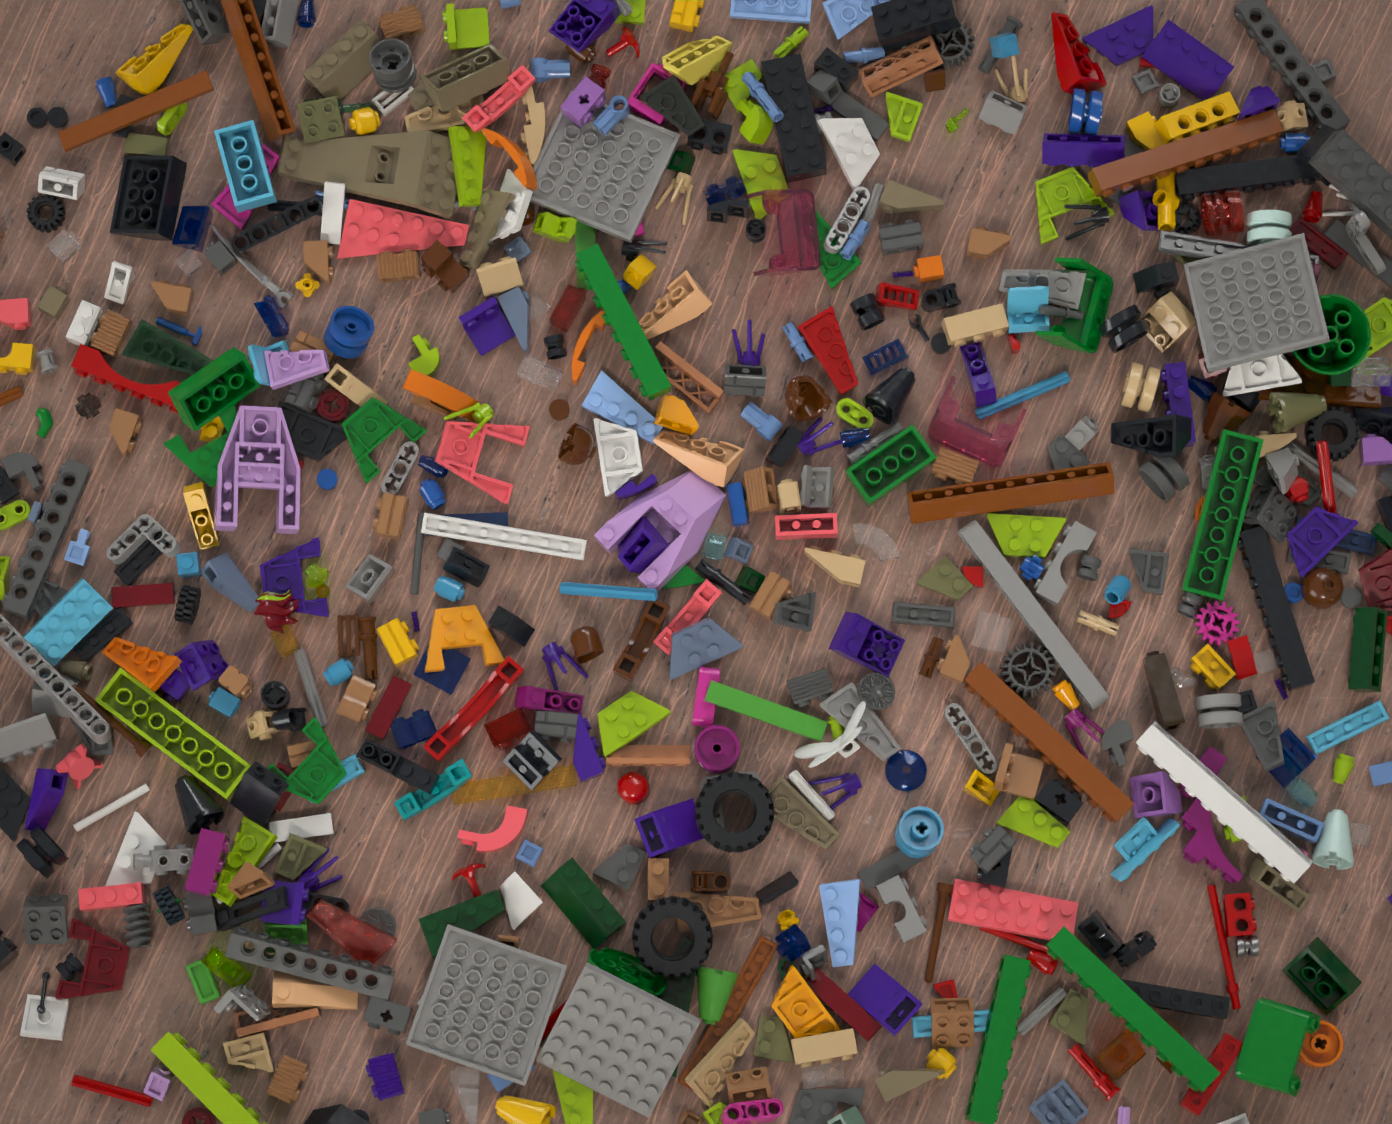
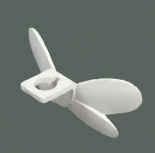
[794,701,866,768]

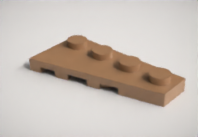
[672,891,762,933]

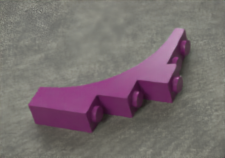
[1178,746,1243,884]

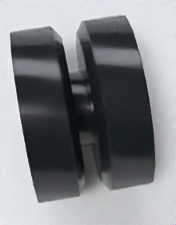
[1098,305,1151,353]
[16,825,69,879]

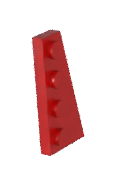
[798,306,858,396]

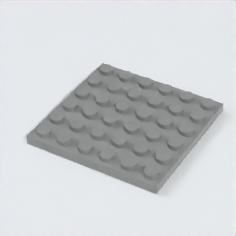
[530,90,681,243]
[1184,233,1330,373]
[405,924,567,1086]
[536,962,701,1118]

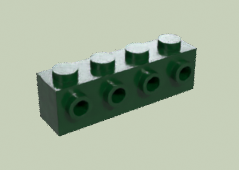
[1348,607,1388,693]

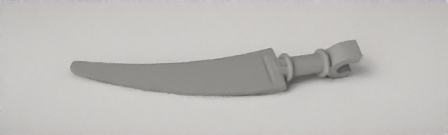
[210,224,295,308]

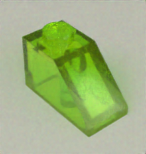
[201,945,252,987]

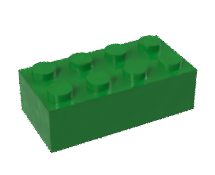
[168,347,261,432]
[845,424,937,508]

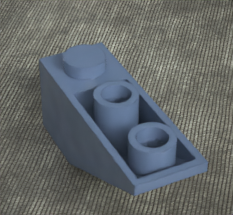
[200,553,260,613]

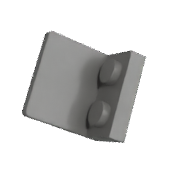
[213,984,272,1021]

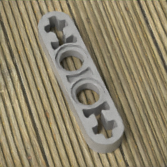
[823,187,870,254]
[944,703,997,775]

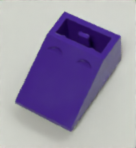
[548,0,621,53]
[828,612,905,677]
[634,798,704,858]
[848,964,923,1037]

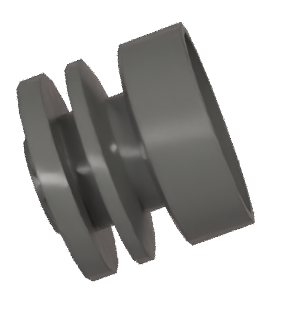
[369,39,417,93]

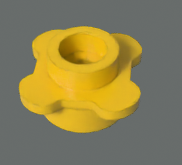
[295,273,320,297]
[776,910,799,930]

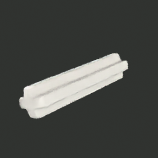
[788,770,835,822]

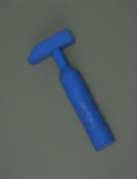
[156,317,203,346]

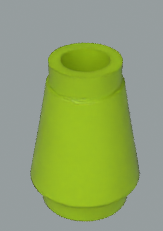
[1332,753,1355,785]

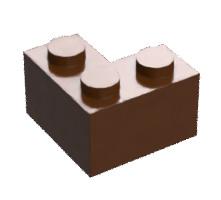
[421,240,469,294]

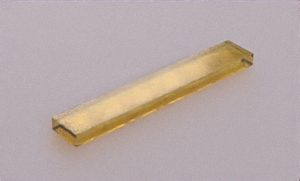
[452,765,577,805]

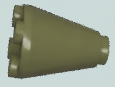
[1266,392,1327,433]

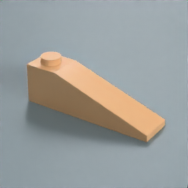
[638,270,712,340]
[653,430,745,487]
[272,970,358,1010]

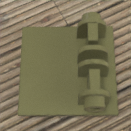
[297,96,345,143]

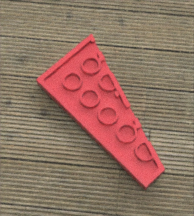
[337,199,469,259]

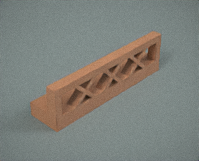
[859,35,944,98]
[654,341,724,414]
[606,745,690,767]
[234,1003,321,1038]

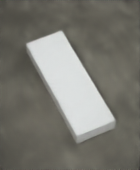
[320,181,346,245]
[269,813,334,843]

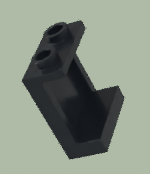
[230,762,289,827]

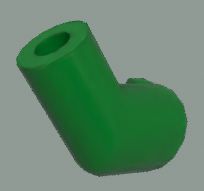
[36,408,53,439]

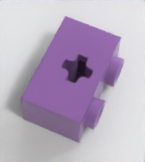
[561,76,606,127]

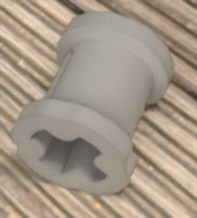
[35,349,59,375]

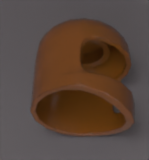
[570,626,604,664]

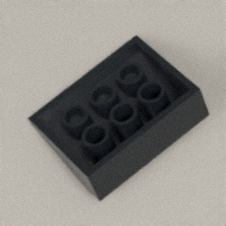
[110,155,187,241]

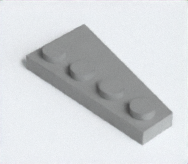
[999,269,1087,310]
[819,682,901,761]

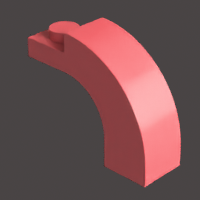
[457,805,528,853]

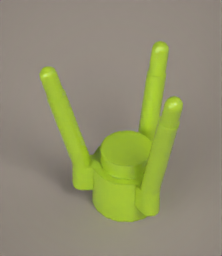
[444,402,494,438]

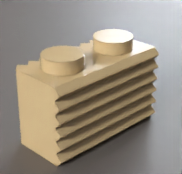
[777,479,801,515]

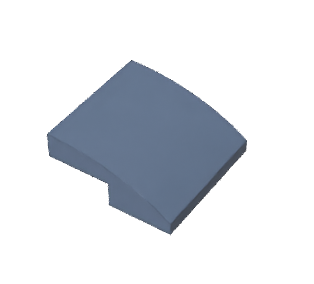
[1028,1079,1089,1124]

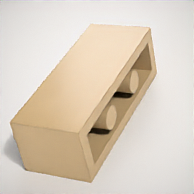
[941,303,1009,347]
[791,1028,858,1068]

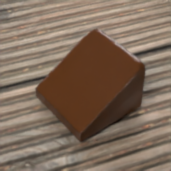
[923,69,946,92]

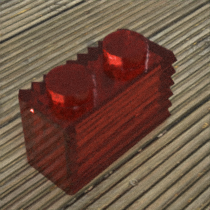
[549,284,586,333]
[484,708,532,751]

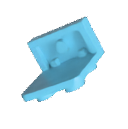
[1006,286,1050,333]
[248,340,289,386]

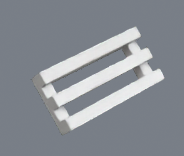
[371,86,414,117]

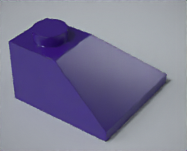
[1237,86,1280,121]
[1119,190,1169,232]

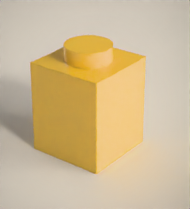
[622,254,657,290]

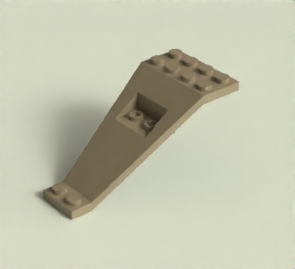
[276,131,457,219]

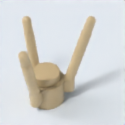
[995,55,1028,104]
[655,172,694,225]

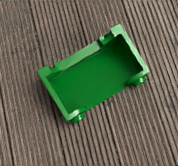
[1235,998,1321,1097]

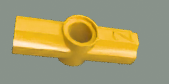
[1152,172,1180,232]

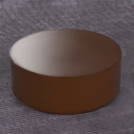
[549,399,570,421]

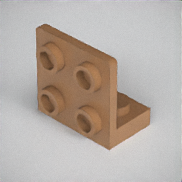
[994,743,1044,799]
[930,998,974,1048]

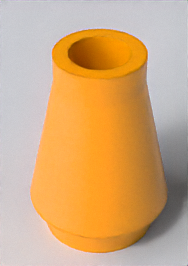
[1052,679,1080,711]

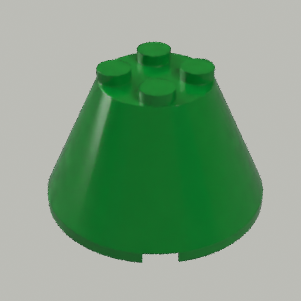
[1293,294,1372,375]
[588,948,667,997]

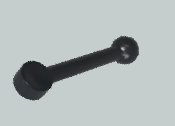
[37,972,50,1014]

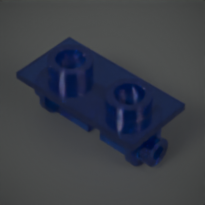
[702,176,746,206]
[254,295,290,338]

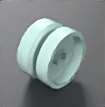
[1247,210,1292,245]

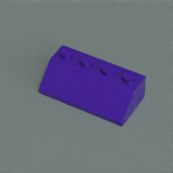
[1141,19,1234,101]

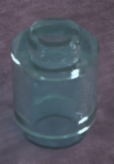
[1287,777,1318,808]

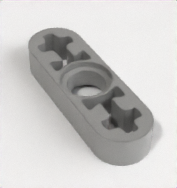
[381,442,420,495]

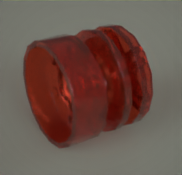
[1201,190,1244,237]

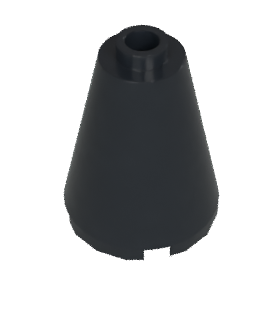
[862,368,916,425]
[174,775,225,835]

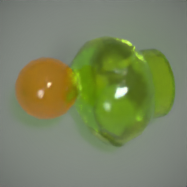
[304,563,330,598]

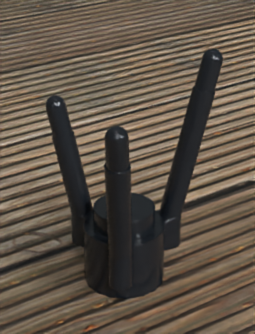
[1064,204,1110,240]
[621,239,667,272]

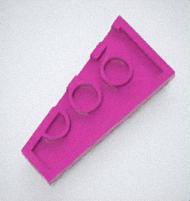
[211,144,279,231]

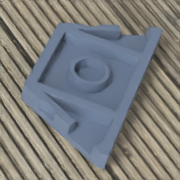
[668,617,743,680]

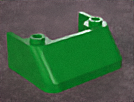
[1036,257,1113,354]

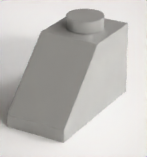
[1265,447,1299,494]

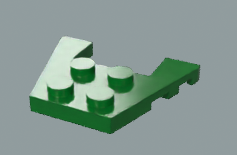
[341,397,427,483]
[163,405,237,488]
[267,717,347,805]

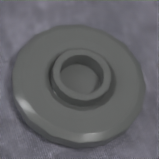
[857,673,895,711]
[357,907,396,946]

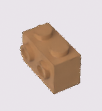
[725,1067,772,1104]

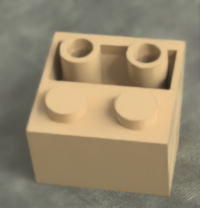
[476,256,524,301]
[1138,291,1197,353]

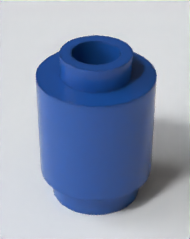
[1280,133,1310,153]
[418,478,447,510]

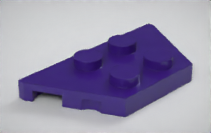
[1082,5,1153,67]
[1286,507,1359,578]

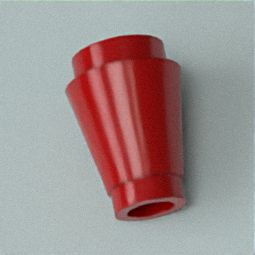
[1302,191,1323,223]
[1026,949,1059,976]

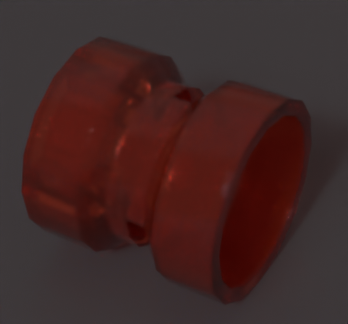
[587,64,611,89]

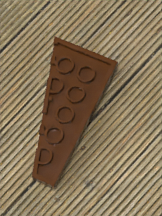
[1257,354,1381,408]

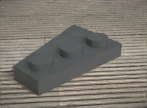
[1240,700,1285,772]

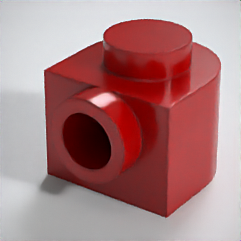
[1286,476,1309,503]

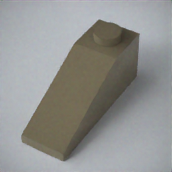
[879,179,945,214]
[1244,858,1311,913]
[875,1067,946,1102]

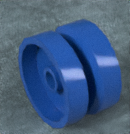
[1068,88,1103,135]
[324,306,375,359]

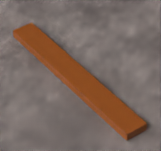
[58,71,214,152]
[678,935,779,1091]

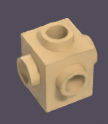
[1276,100,1308,132]
[246,710,282,741]

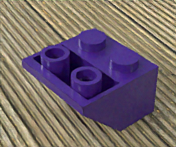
[618,516,669,574]

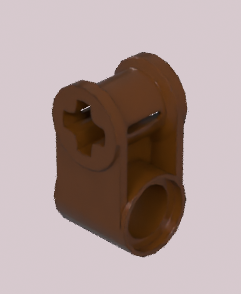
[691,870,731,893]

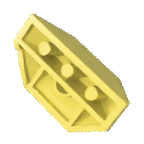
[662,35,732,85]

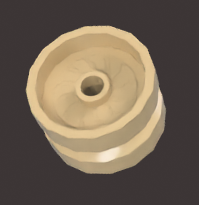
[1121,362,1161,413]

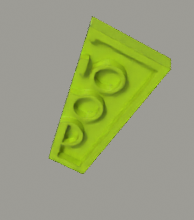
[448,126,487,207]
[212,816,278,907]
[553,1070,593,1124]

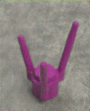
[1064,708,1105,760]

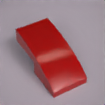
[1226,635,1257,680]

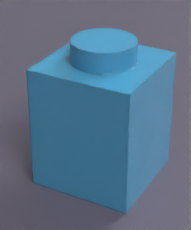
[989,33,1020,58]
[176,552,202,579]
[208,687,242,719]

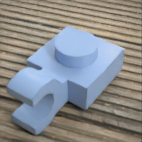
[64,529,91,567]

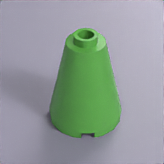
[697,967,738,1025]

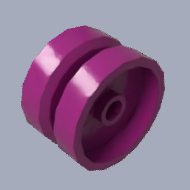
[695,725,740,773]

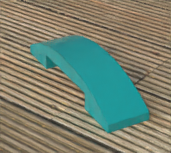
[394,758,473,820]

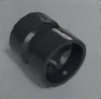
[850,293,885,331]
[261,681,291,711]

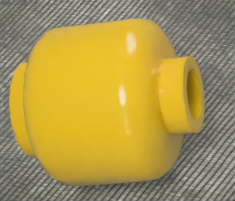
[349,107,380,136]
[926,1048,957,1079]

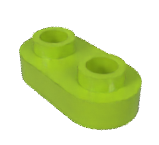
[157,102,188,136]
[836,398,874,431]
[0,500,31,531]

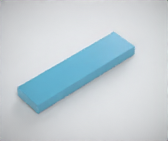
[1306,700,1389,755]
[911,1010,989,1038]

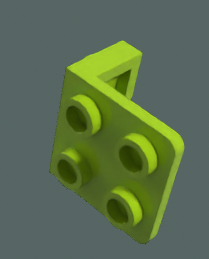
[442,3,490,50]

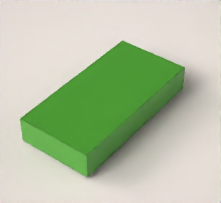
[185,958,221,1005]

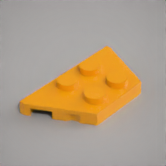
[771,965,841,1039]

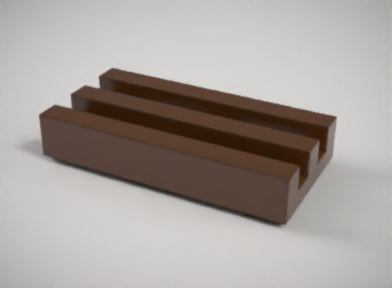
[337,614,360,657]

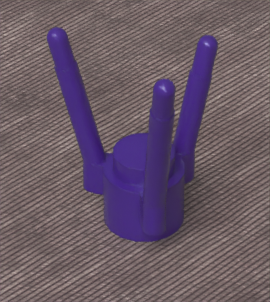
[732,319,765,366]
[797,418,848,456]
[542,642,589,691]
[808,772,862,810]
[298,848,343,892]

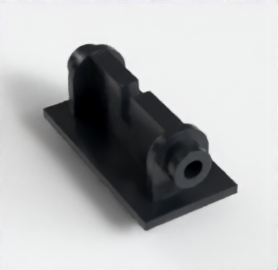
[1112,931,1157,968]

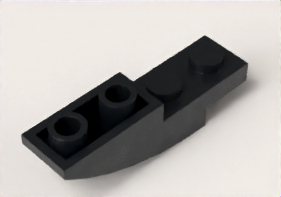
[356,738,440,795]

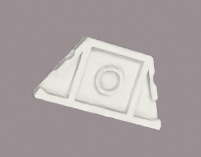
[817,118,880,190]
[488,169,533,245]
[1223,354,1302,397]
[594,418,643,497]
[105,812,167,886]

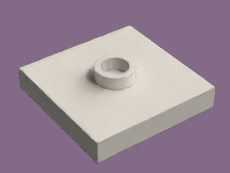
[20,994,70,1041]

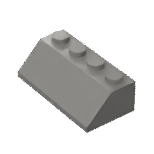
[0,713,60,763]

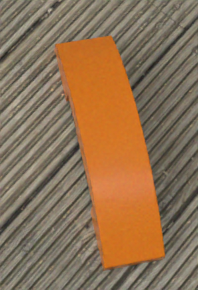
[481,128,537,191]
[572,310,606,385]
[402,369,481,423]

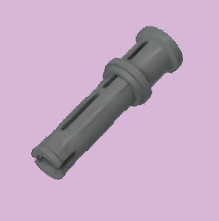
[978,16,1023,75]

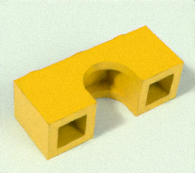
[0,343,36,375]

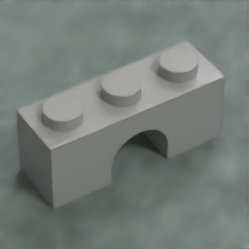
[875,875,928,944]

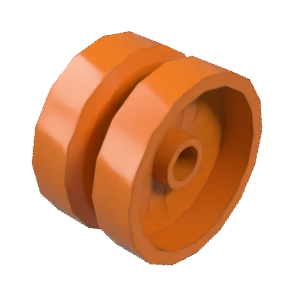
[1298,1021,1344,1068]

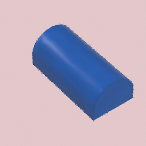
[726,482,750,527]

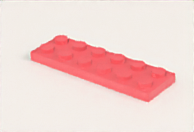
[947,879,1078,940]

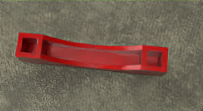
[71,344,180,415]
[423,656,525,763]

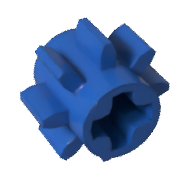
[1020,555,1045,581]

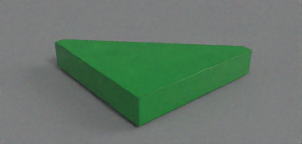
[661,565,706,590]

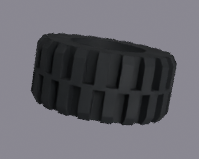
[695,772,775,853]
[632,896,713,979]

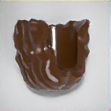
[785,375,832,421]

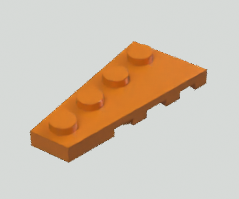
[102,637,182,693]

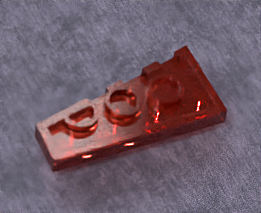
[306,899,397,965]

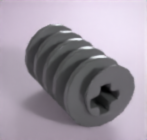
[123,903,153,948]

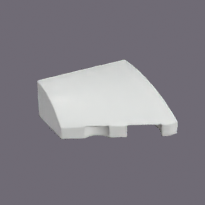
[500,872,543,930]

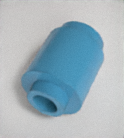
[1105,575,1131,604]
[433,576,466,603]
[323,658,355,687]

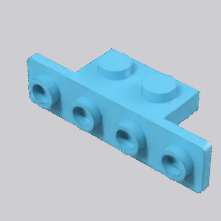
[1111,817,1180,882]

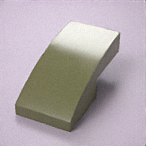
[123,133,170,156]

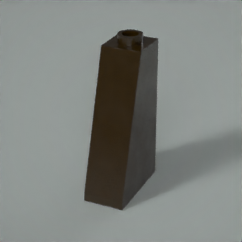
[1143,651,1185,731]

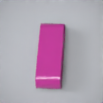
[692,666,721,727]
[720,1098,784,1124]

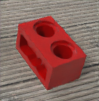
[1222,893,1257,938]

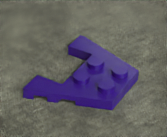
[260,537,329,618]

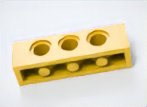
[1155,91,1240,145]

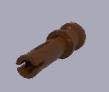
[358,617,378,680]

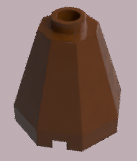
[1202,392,1250,444]

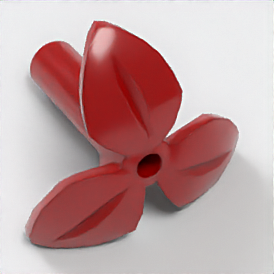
[606,26,640,58]
[451,863,486,898]

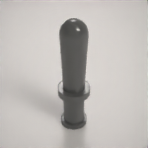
[1038,305,1083,321]

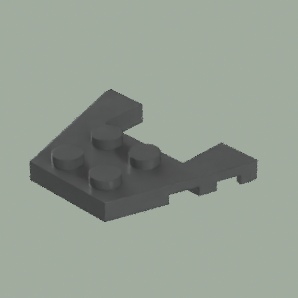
[789,1088,865,1124]

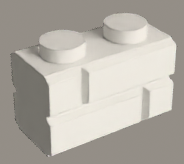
[38,166,86,200]
[66,300,104,347]

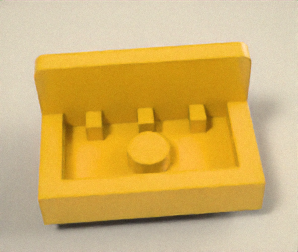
[1189,644,1236,691]

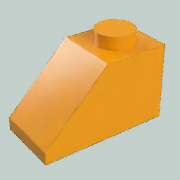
[654,395,699,436]

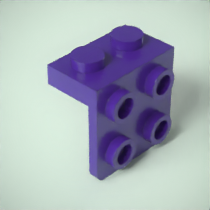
[260,880,309,926]

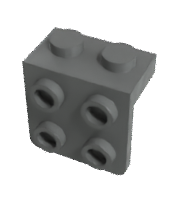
[22,893,68,945]

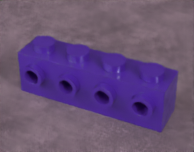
[1042,133,1125,167]
[1160,362,1196,447]

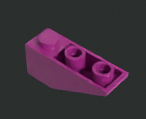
[515,686,583,715]

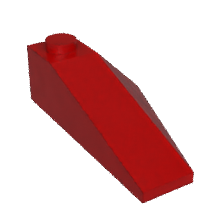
[1051,12,1107,94]

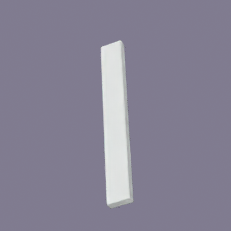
[421,512,587,560]

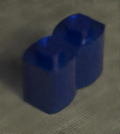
[390,709,437,750]

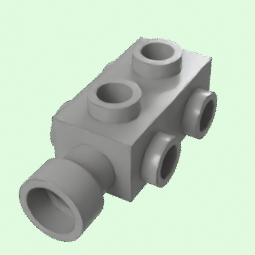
[133,844,195,875]

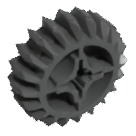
[922,19,975,70]
[1000,642,1056,698]

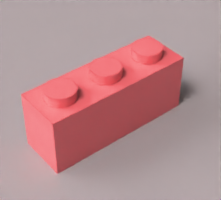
[775,513,838,540]
[78,882,146,912]

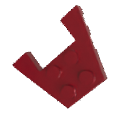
[1358,548,1392,611]
[56,918,131,1000]

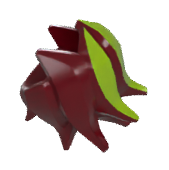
[254,589,299,634]

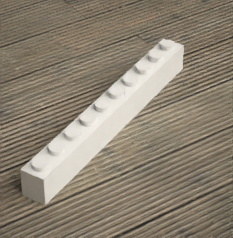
[1136,721,1313,883]

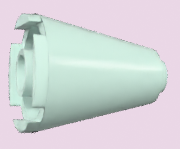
[1312,809,1354,870]

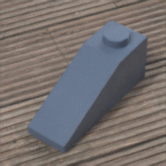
[497,286,531,354]

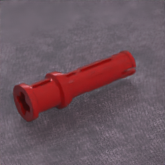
[1067,1043,1121,1101]

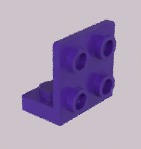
[459,296,515,356]
[174,640,228,691]

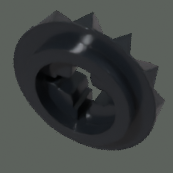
[1174,202,1202,235]

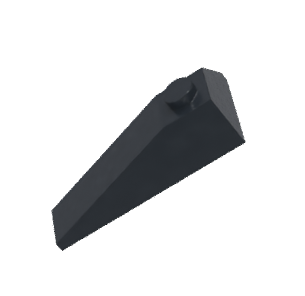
[1354,406,1392,444]
[1111,414,1192,458]

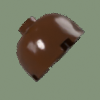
[558,423,596,465]
[1300,567,1344,610]

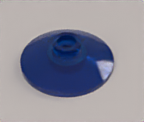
[885,750,927,792]

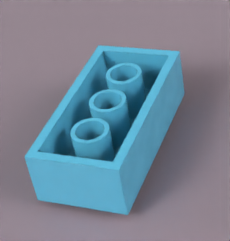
[214,120,277,213]
[23,578,113,667]

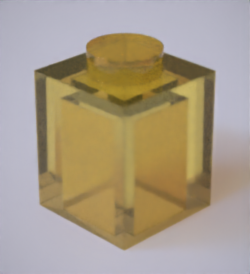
[270,624,301,658]

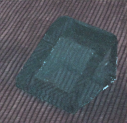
[702,532,727,560]

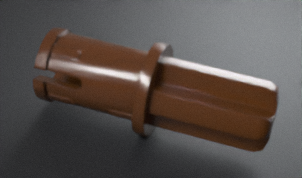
[919,637,944,679]

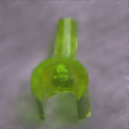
[946,108,969,133]

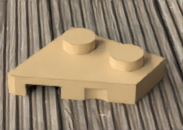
[223,1032,274,1072]

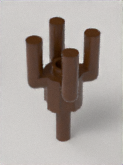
[690,51,734,119]

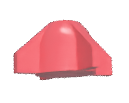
[55,744,103,789]

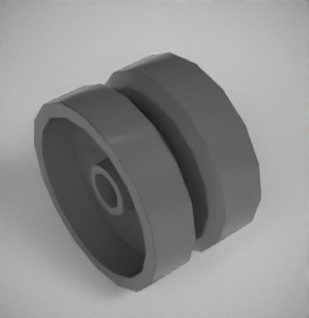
[1138,456,1190,503]

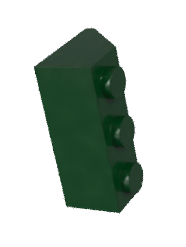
[1282,937,1362,1016]

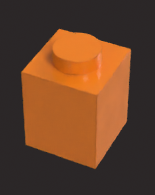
[913,255,944,283]

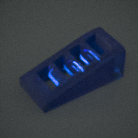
[862,339,909,376]

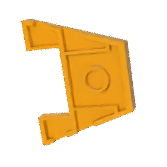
[425,605,504,673]

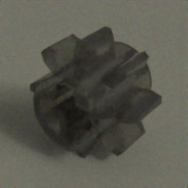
[75,392,102,419]

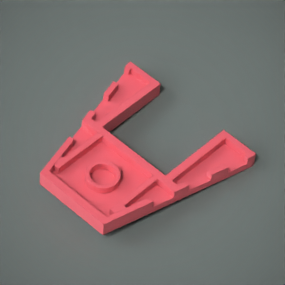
[435,421,530,505]

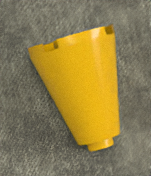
[495,1095,556,1124]

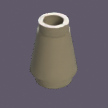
[61,659,93,682]

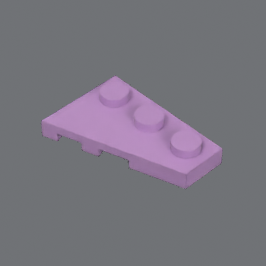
[264,350,330,390]

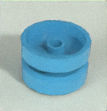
[894,806,944,859]

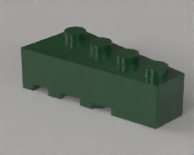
[419,890,506,960]

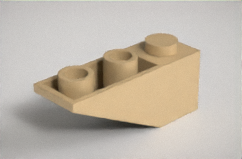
[325,363,389,407]
[804,546,866,588]

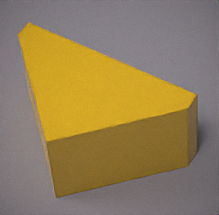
[963,769,1000,806]

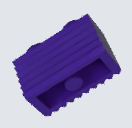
[366,1053,405,1101]

